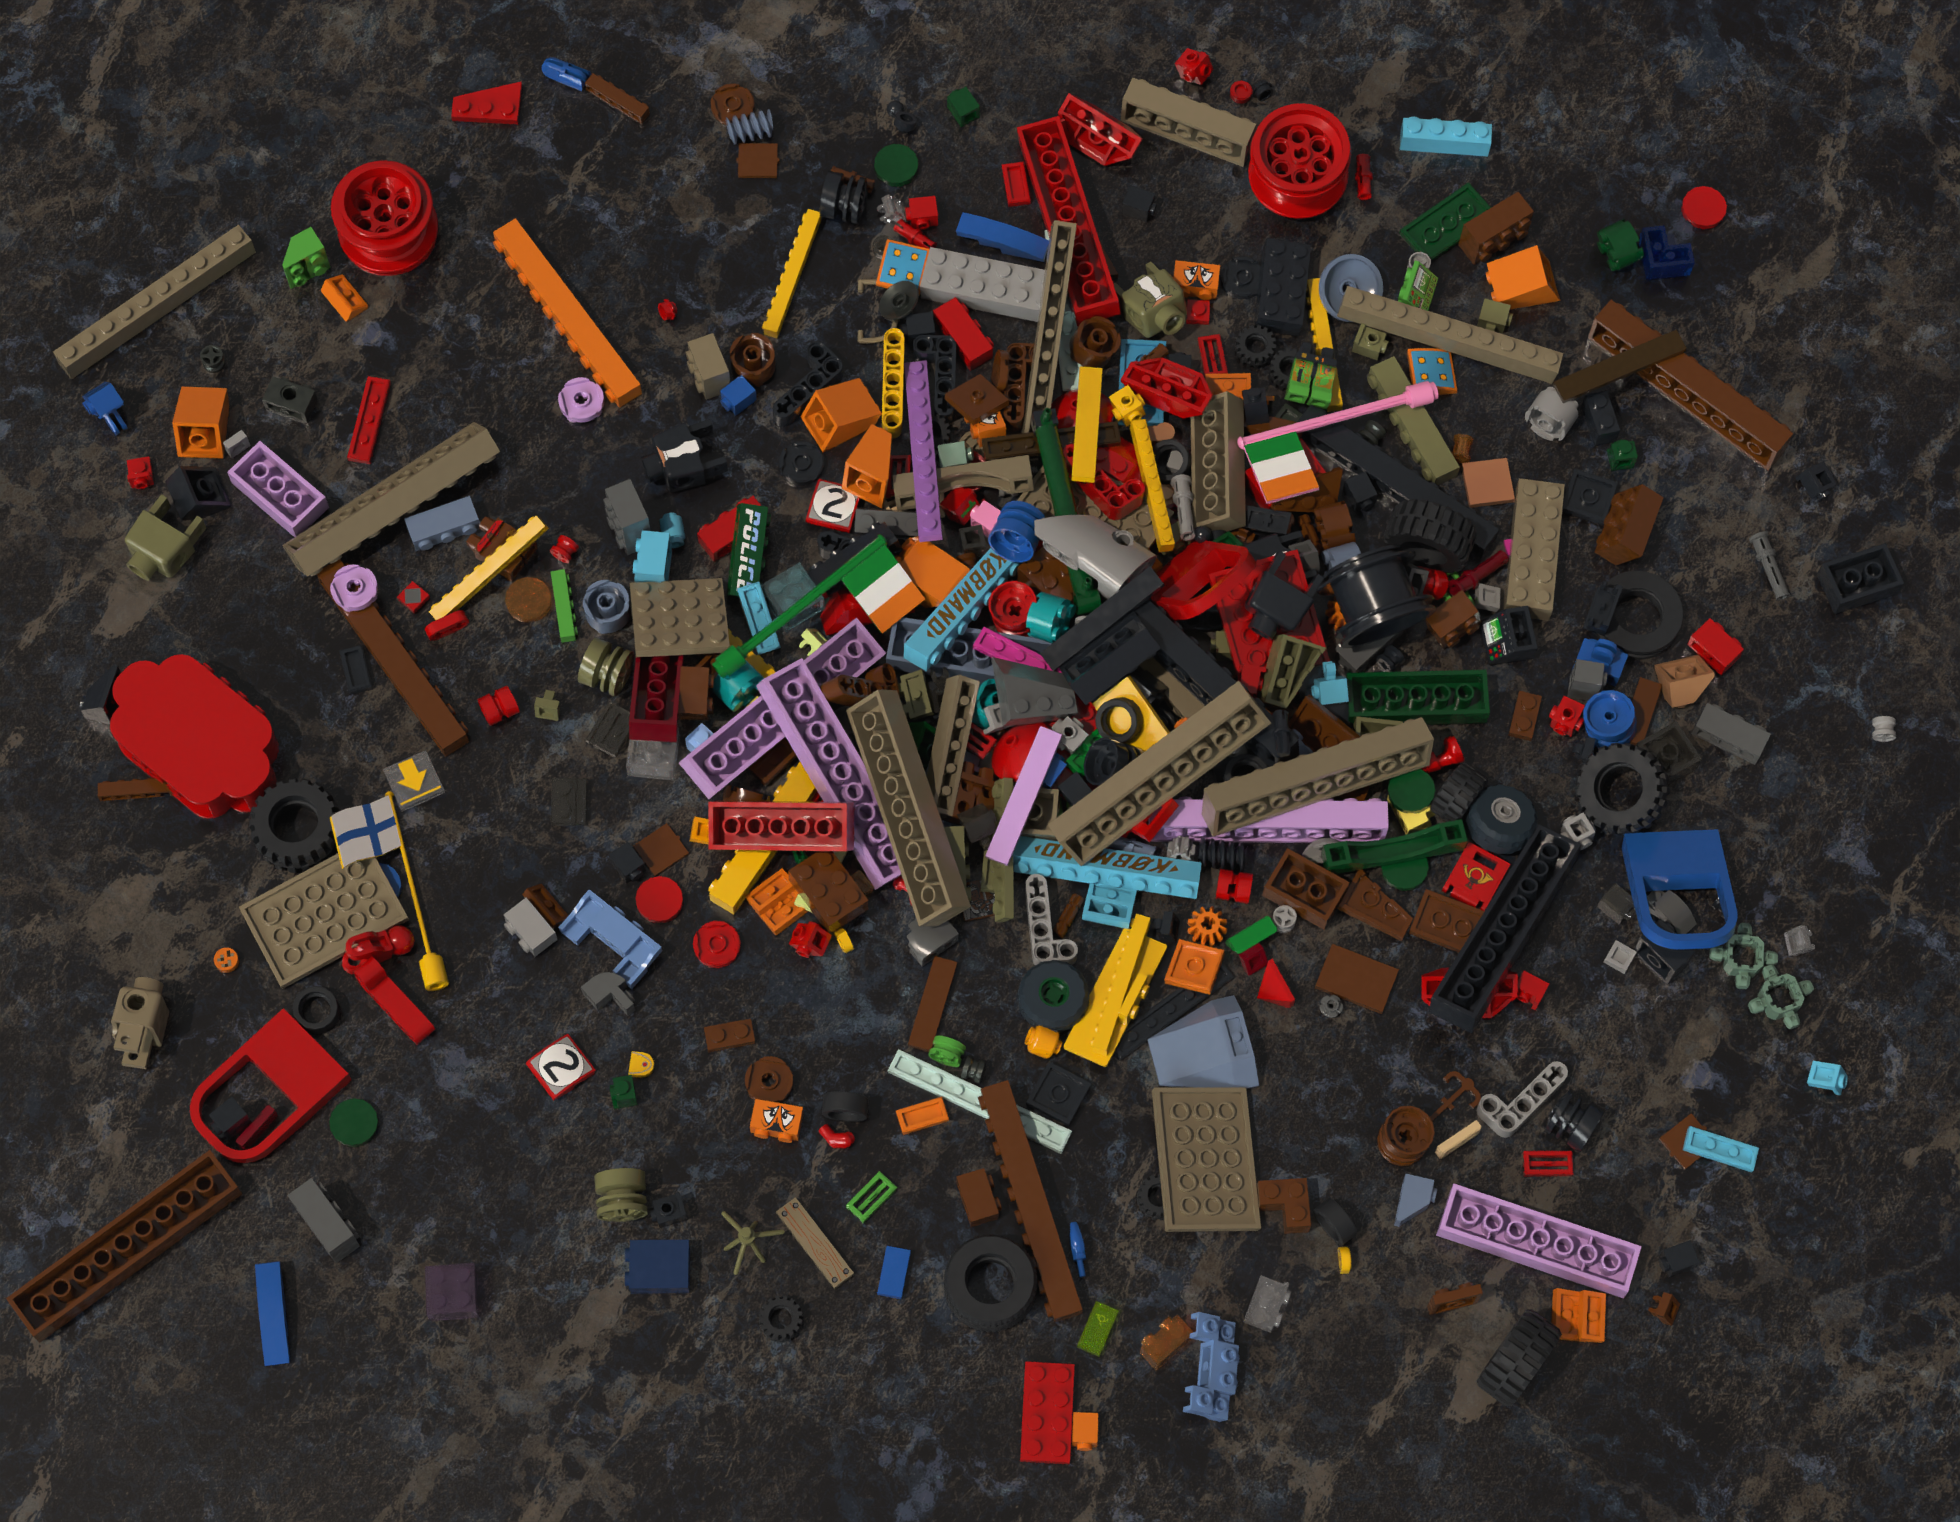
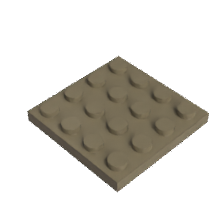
[630,578,730,657]

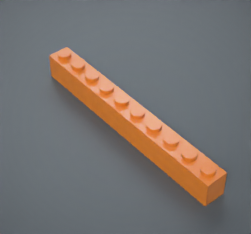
[493,218,642,408]

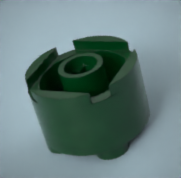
[1597,219,1644,272]

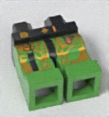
[1284,342,1337,409]

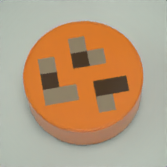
[214,948,239,973]

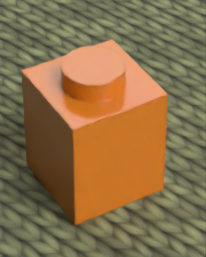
[1072,1412,1098,1451]

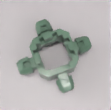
[1709,923,1778,989]
[1748,964,1814,1029]

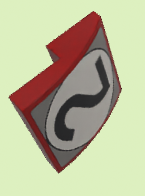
[806,479,861,533]
[526,1034,596,1100]

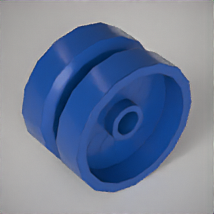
[1583,690,1637,747]

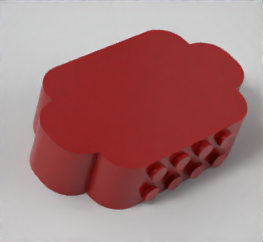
[110,654,279,819]

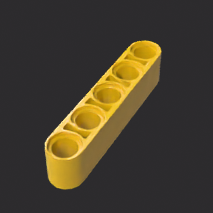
[882,328,905,438]

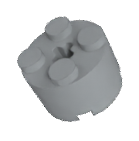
[1525,387,1578,441]

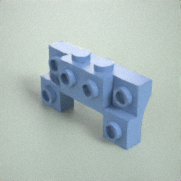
[559,890,662,989]
[1183,1312,1240,1422]

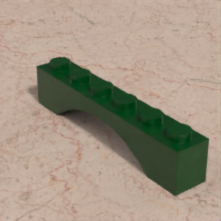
[1321,819,1467,874]

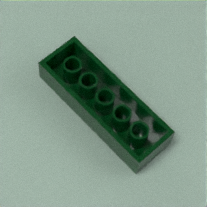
[1346,670,1490,726]

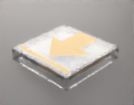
[383,750,445,812]

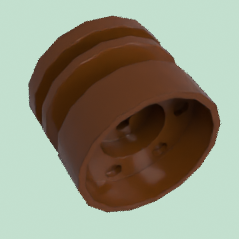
[1377,1106,1435,1166]

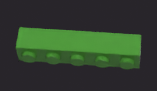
[550,569,578,643]

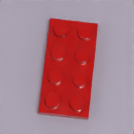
[1020,1361,1075,1464]

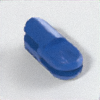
[541,57,591,91]

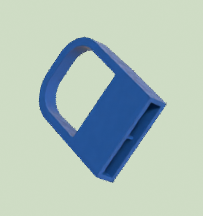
[1622,829,1738,949]

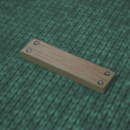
[776,1197,854,1289]

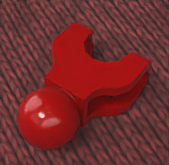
[342,925,415,974]

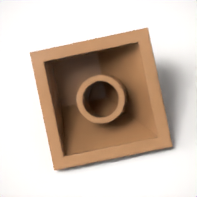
[1654,655,1715,708]

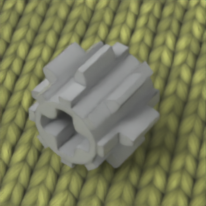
[1166,836,1196,861]

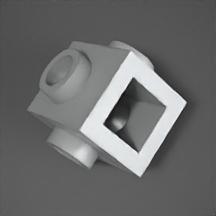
[1051,716,1089,755]
[1561,812,1596,850]

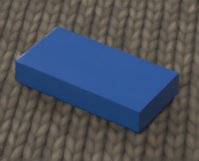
[877,1246,911,1299]

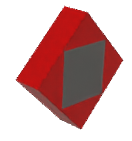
[397,581,430,614]

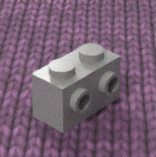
[504,898,558,957]

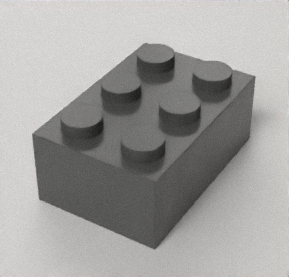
[603,479,650,555]
[287,1178,360,1263]

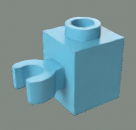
[1311,661,1349,705]

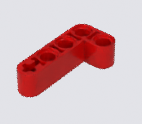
[1063,444,1145,520]
[353,956,436,1045]

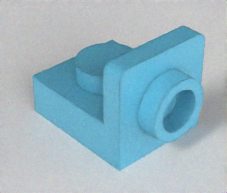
[1807,1061,1848,1095]

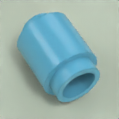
[659,513,685,548]

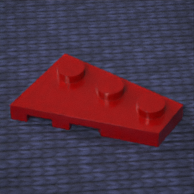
[451,81,522,125]

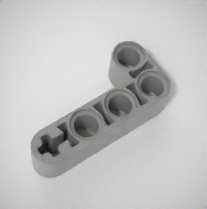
[1025,874,1078,965]
[1476,1061,1568,1138]

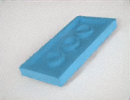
[1117,339,1166,426]

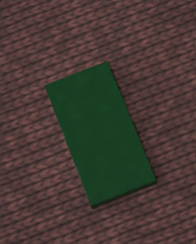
[1399,182,1491,262]

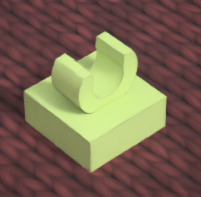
[799,628,828,656]

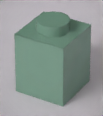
[938,441,974,468]

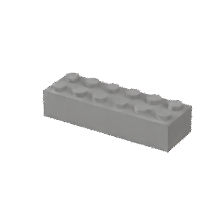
[920,247,1045,322]

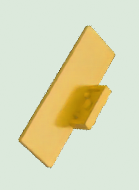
[1064,929,1167,1067]

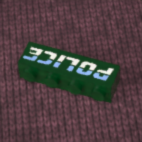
[726,503,771,598]

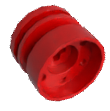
[989,581,1037,637]

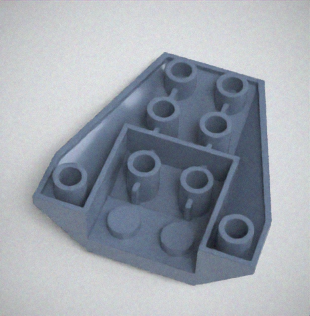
[1147,995,1259,1089]

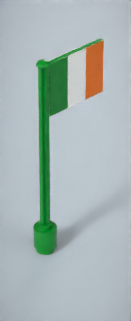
[712,534,925,679]

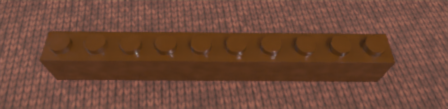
[316,559,469,757]
[978,1080,1083,1323]

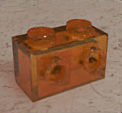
[1140,1315,1193,1371]

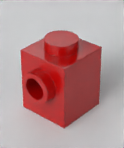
[905,196,938,230]

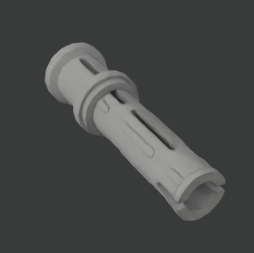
[1171,474,1195,541]

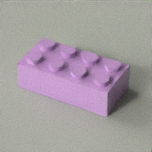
[227,441,329,537]

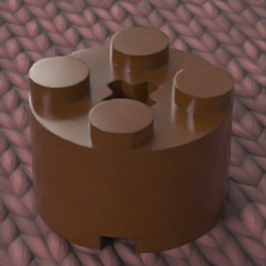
[1069,316,1121,368]
[730,333,776,387]
[1314,501,1356,551]

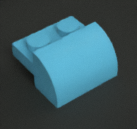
[1082,883,1137,929]

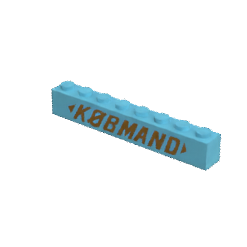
[904,548,1022,671]
[1013,836,1202,899]

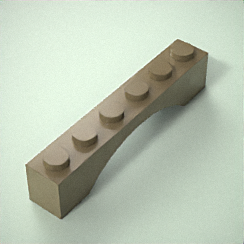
[892,455,1034,511]

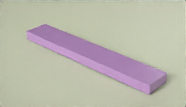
[985,726,1063,866]

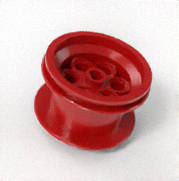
[1248,103,1351,219]
[331,160,438,276]

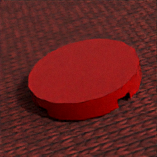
[1681,186,1727,229]
[635,876,683,923]
[693,921,741,968]

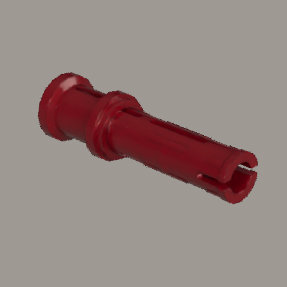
[1448,550,1509,596]

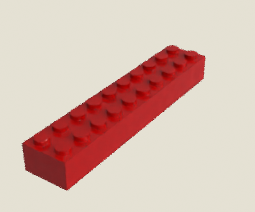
[1017,116,1120,326]

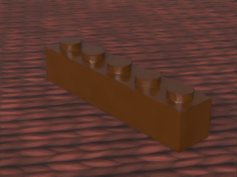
[585,73,650,124]
[98,778,173,801]

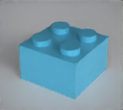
[633,530,672,583]

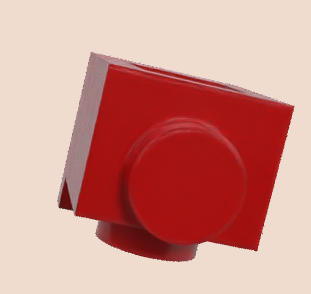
[1237,663,1266,698]
[1517,971,1549,1010]

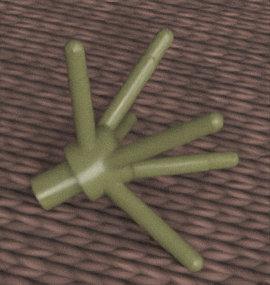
[721,1211,785,1275]

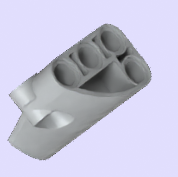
[1034,515,1157,599]

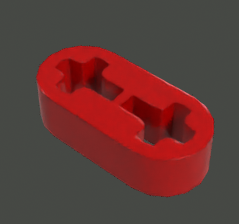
[425,610,469,641]

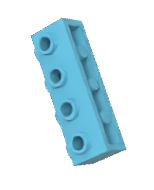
[1400,117,1492,157]

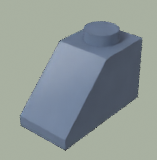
[1394,1174,1437,1227]

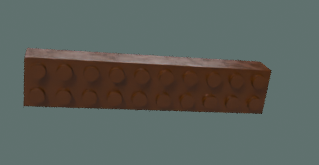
[1588,300,1793,471]
[6,1150,242,1343]

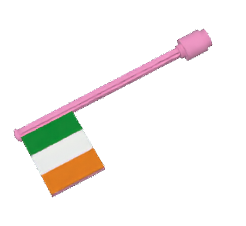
[1237,381,1438,504]

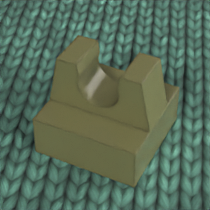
[534,690,560,721]

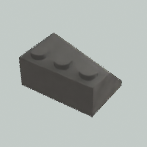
[991,657,1078,726]

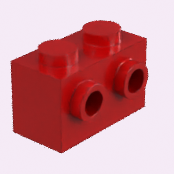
[1687,618,1744,675]

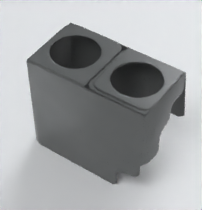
[907,919,959,967]

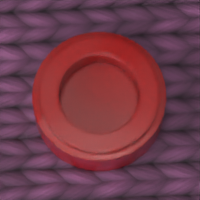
[1230,81,1252,104]

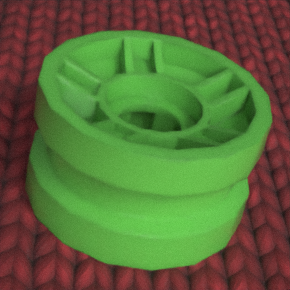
[928,1036,966,1067]

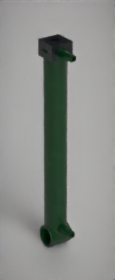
[1031,408,1101,615]

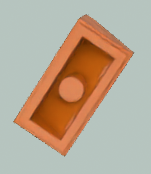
[321,274,368,321]

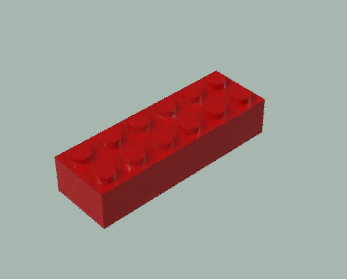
[708,800,854,851]

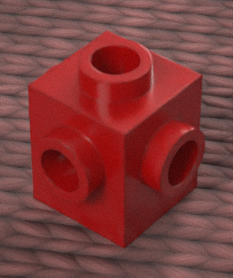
[1174,48,1214,85]
[1549,696,1585,736]
[789,921,832,958]

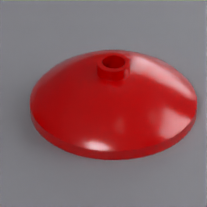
[1051,389,1114,429]
[992,723,1049,782]

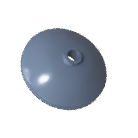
[1319,254,1383,322]

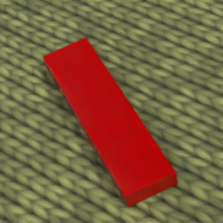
[347,376,391,464]

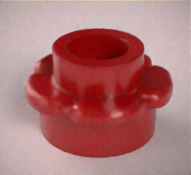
[658,299,677,320]

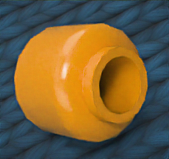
[1025,1026,1062,1059]

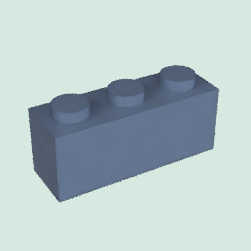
[405,496,480,551]

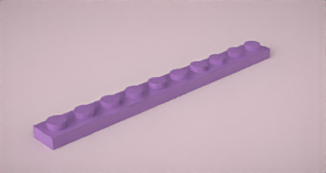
[904,360,943,542]

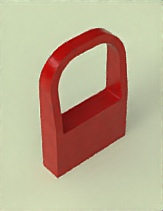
[1150,540,1256,620]
[190,1008,351,1163]

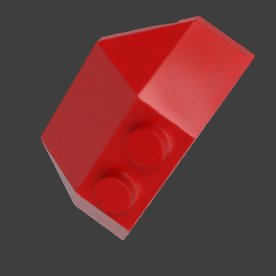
[1058,93,1143,166]
[1121,357,1213,418]
[1096,437,1145,495]
[820,586,915,636]
[1421,968,1518,1018]

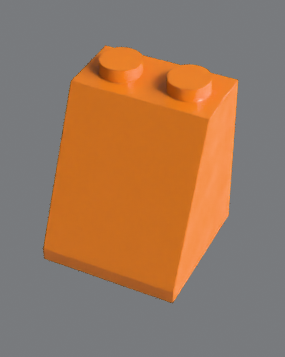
[1486,245,1560,309]
[800,378,882,452]
[172,387,229,458]
[842,424,892,508]
[895,536,970,608]

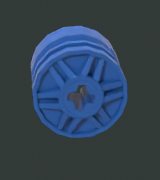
[988,501,1045,563]

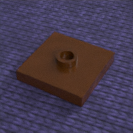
[945,374,1009,426]

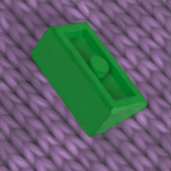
[1225,916,1277,954]

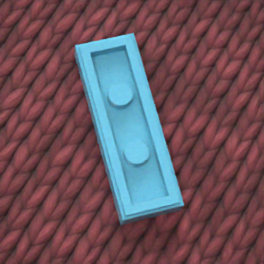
[737,581,781,655]
[1682,1126,1759,1172]

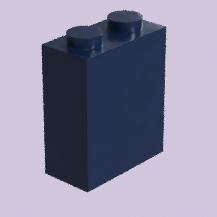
[625,1239,690,1294]

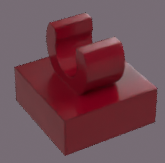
[1239,943,1268,976]

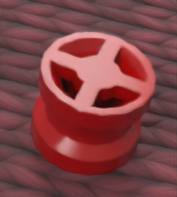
[550,535,579,563]

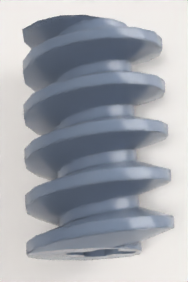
[726,109,773,144]

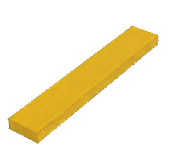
[1071,366,1102,483]

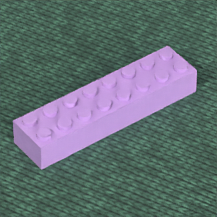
[1436,1184,1641,1298]

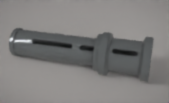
[1749,531,1790,601]

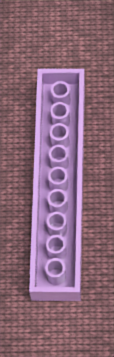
[679,617,886,799]
[756,658,901,890]
[1148,797,1388,843]

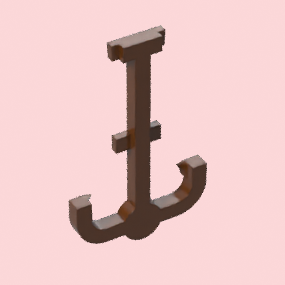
[1430,1071,1481,1122]

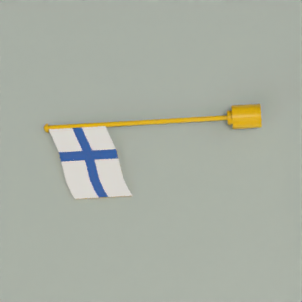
[330,791,449,991]

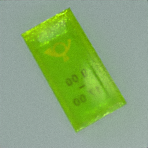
[1077,1301,1119,1357]

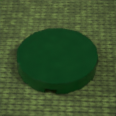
[874,144,918,187]
[1388,769,1435,814]
[1381,858,1429,891]
[329,1098,379,1147]

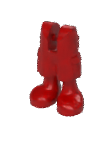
[1420,736,1464,773]

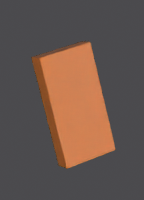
[896,1097,949,1135]

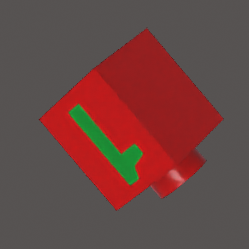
[940,487,980,526]

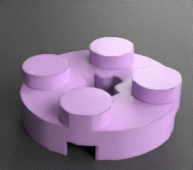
[558,377,604,422]
[330,564,378,612]

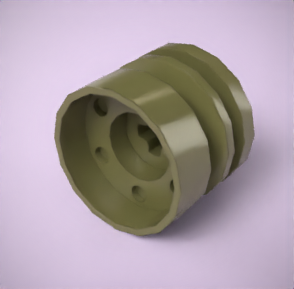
[578,637,634,697]
[594,1168,648,1222]

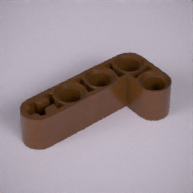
[1003,343,1034,433]
[821,663,900,707]

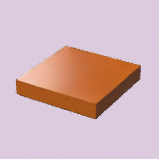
[1164,939,1225,995]

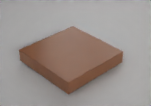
[1461,458,1515,508]

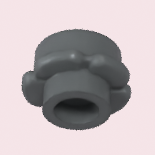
[1319,995,1343,1018]

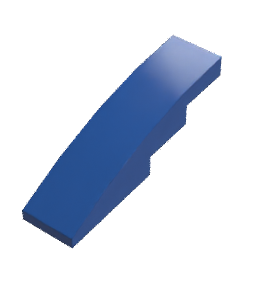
[956,212,1049,262]
[255,1261,290,1366]

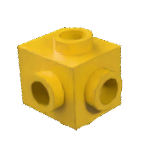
[1109,385,1146,427]

